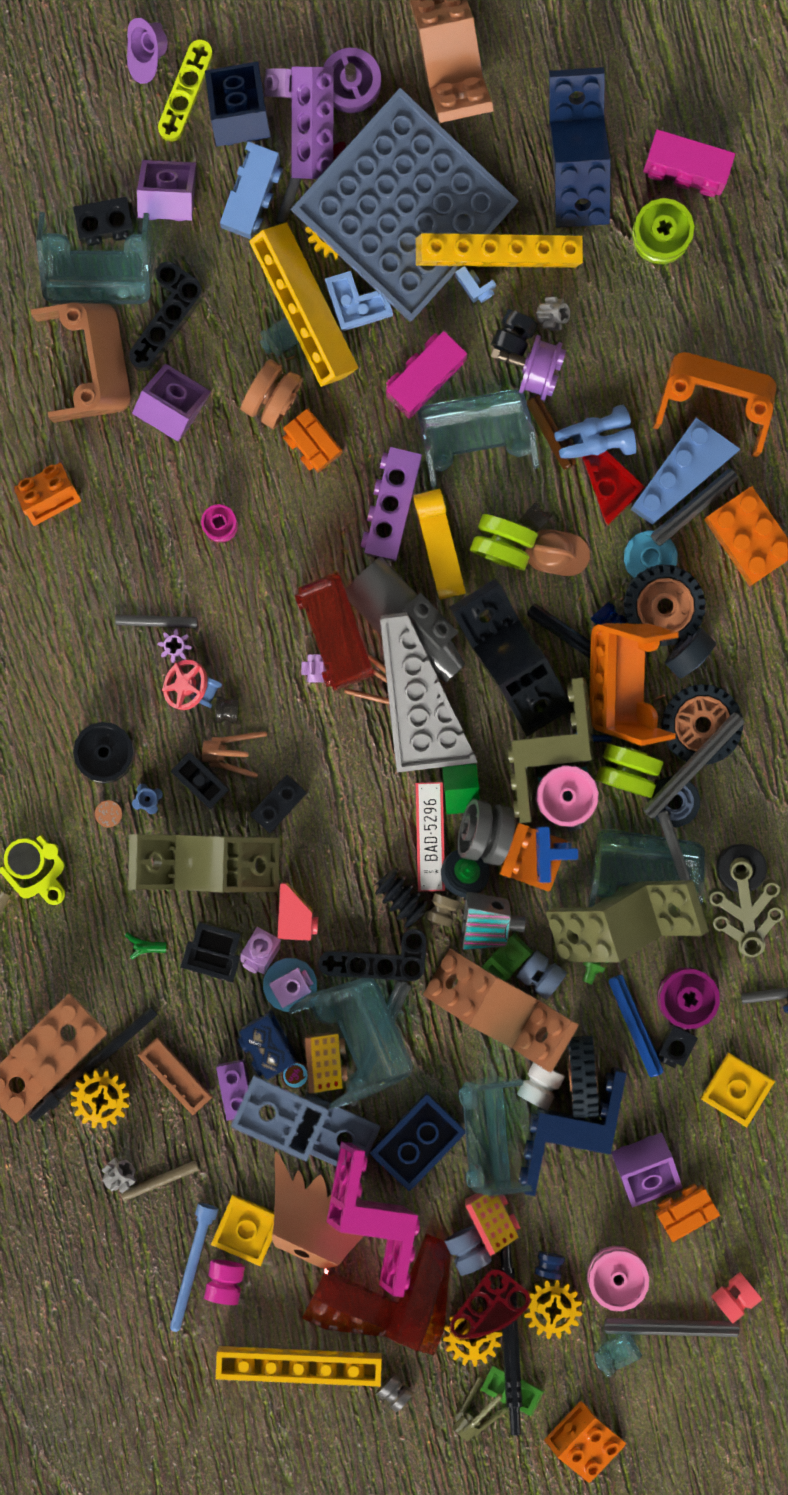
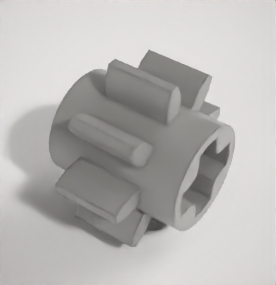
[536,297,570,331]
[101,1157,136,1193]

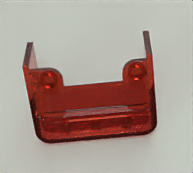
[294,571,375,693]

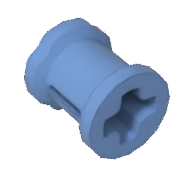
[189,676,223,708]

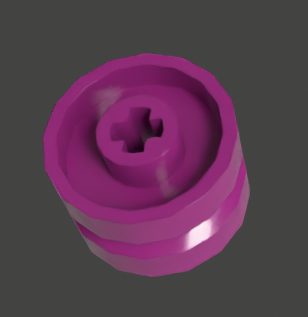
[657,967,720,1029]

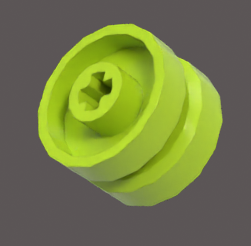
[632,198,695,265]
[469,514,538,571]
[595,744,664,799]

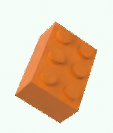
[704,486,788,587]

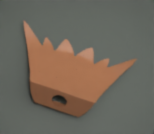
[272,1151,364,1268]

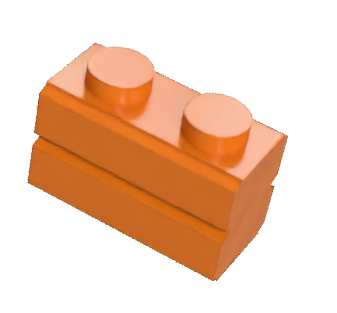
[282,408,343,473]
[655,1183,720,1242]

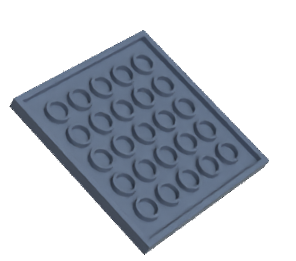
[290,88,519,322]

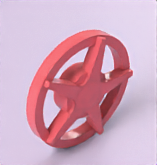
[162,660,208,710]

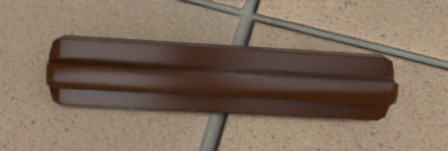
[526,395,576,470]

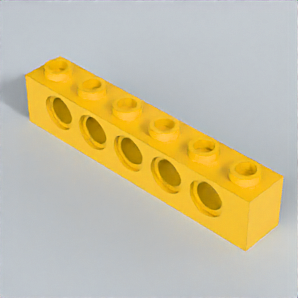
[415,233,583,268]
[216,1346,382,1387]

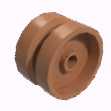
[240,359,303,430]

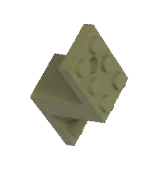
[508,678,595,823]
[128,834,280,892]
[546,880,709,962]

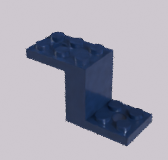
[549,67,611,228]
[518,1067,627,1196]

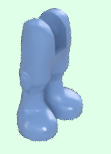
[554,404,636,458]

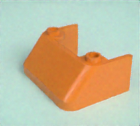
[653,352,777,458]
[589,623,678,746]

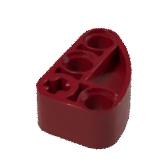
[449,1270,531,1340]

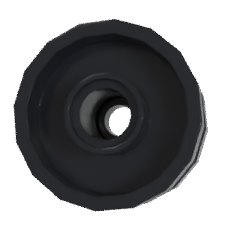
[73,722,135,784]

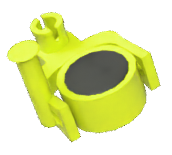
[0,835,66,905]

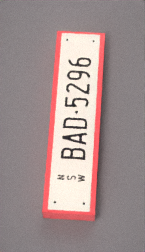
[416,782,445,892]

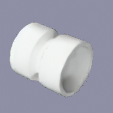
[517,1062,565,1110]

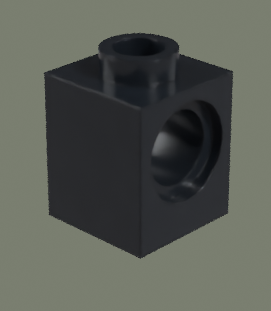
[657,1024,698,1068]

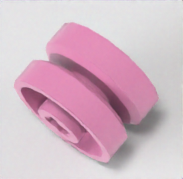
[536,766,598,826]
[587,1245,649,1311]

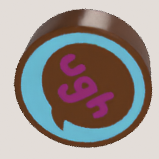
[282,1061,308,1089]

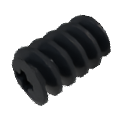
[372,867,429,929]

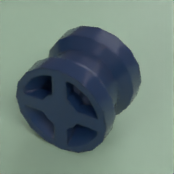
[534,1251,565,1280]

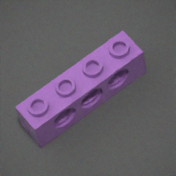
[292,67,334,179]
[361,447,422,562]

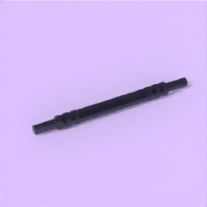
[498,1243,523,1436]

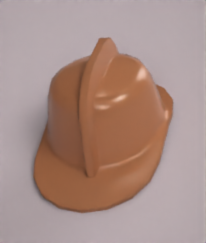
[525,529,590,576]

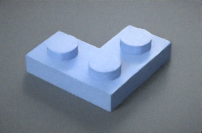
[325,271,393,332]

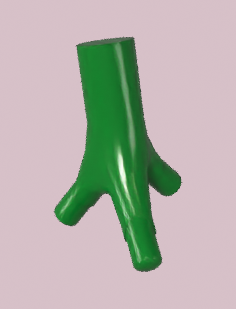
[125,932,166,960]

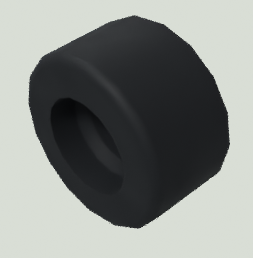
[716,844,767,892]

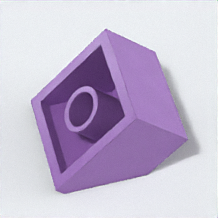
[137,160,196,221]
[132,363,211,441]
[611,1132,683,1208]

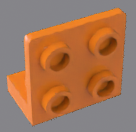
[499,822,568,891]
[544,1401,626,1483]

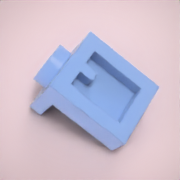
[455,266,496,303]

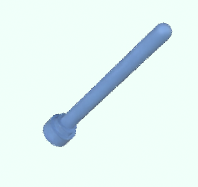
[170,1203,219,1332]

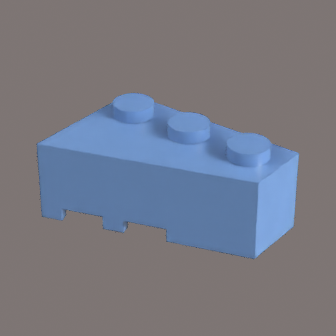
[220,141,283,239]

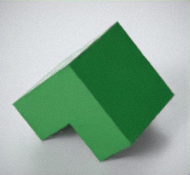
[443,764,480,814]

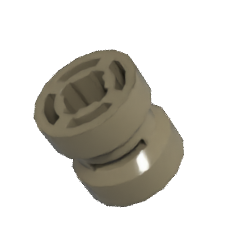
[426,893,460,928]

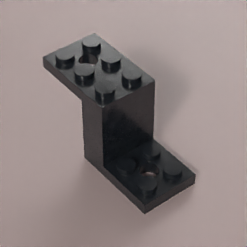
[449,578,573,737]

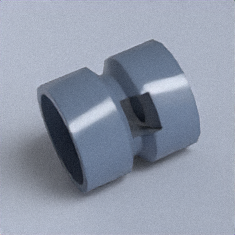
[516,949,567,1000]
[444,1225,492,1276]

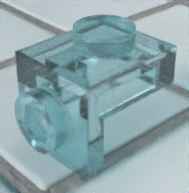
[259,317,299,358]
[594,1332,643,1378]

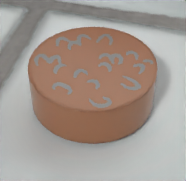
[95,800,123,827]

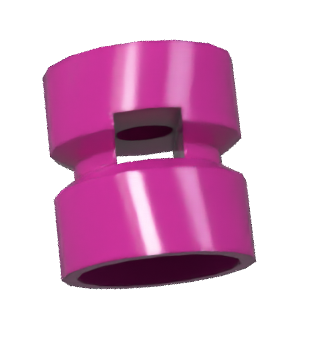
[201,504,238,543]
[204,1259,245,1305]

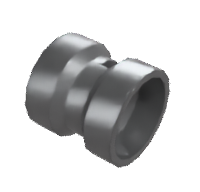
[376,1373,414,1412]

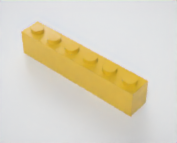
[249,222,359,387]

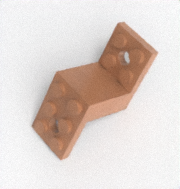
[409,0,493,123]
[423,948,579,1073]
[0,993,109,1123]

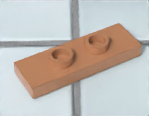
[138,1036,213,1115]

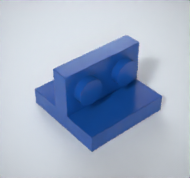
[536,827,578,883]

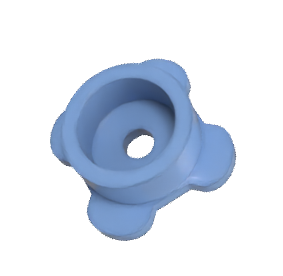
[132,784,163,814]

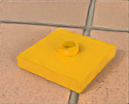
[700,1052,775,1127]
[211,1194,274,1267]

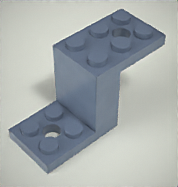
[231,1075,381,1166]

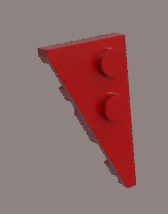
[575,422,645,526]

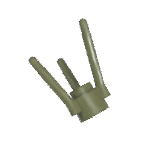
[452,1376,508,1441]

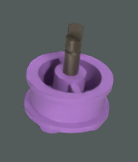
[323,48,381,113]
[491,335,566,401]

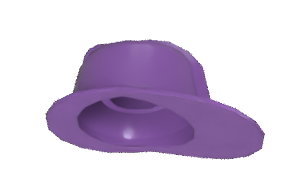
[127,18,168,84]

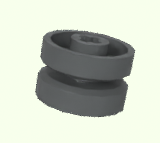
[458,799,515,865]

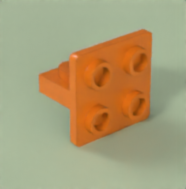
[14,462,81,526]

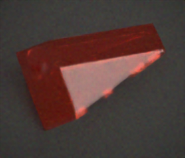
[385,1233,451,1355]
[302,1268,423,1340]

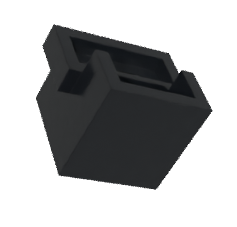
[180,920,243,983]

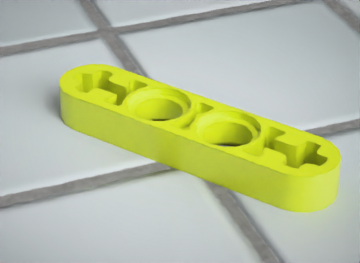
[158,40,213,142]

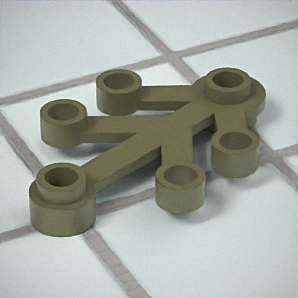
[708,858,784,957]

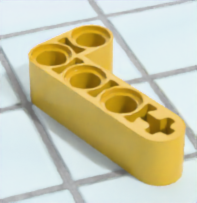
[413,488,466,600]

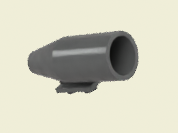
[342,556,465,683]

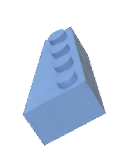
[630,418,740,525]

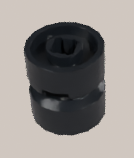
[491,309,538,356]

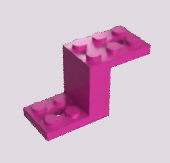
[326,1141,420,1297]

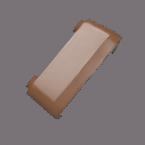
[31,303,131,423]

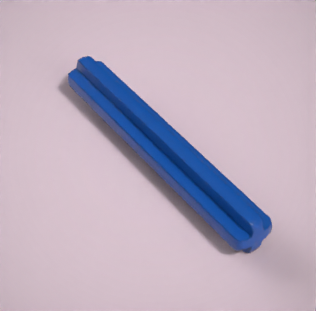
[608,974,664,1077]

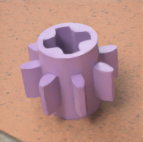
[157,629,192,663]
[301,654,334,683]

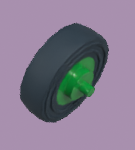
[441,850,490,897]

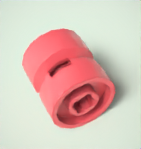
[710,1272,763,1324]

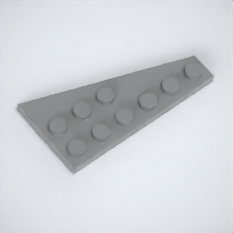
[379,612,478,773]

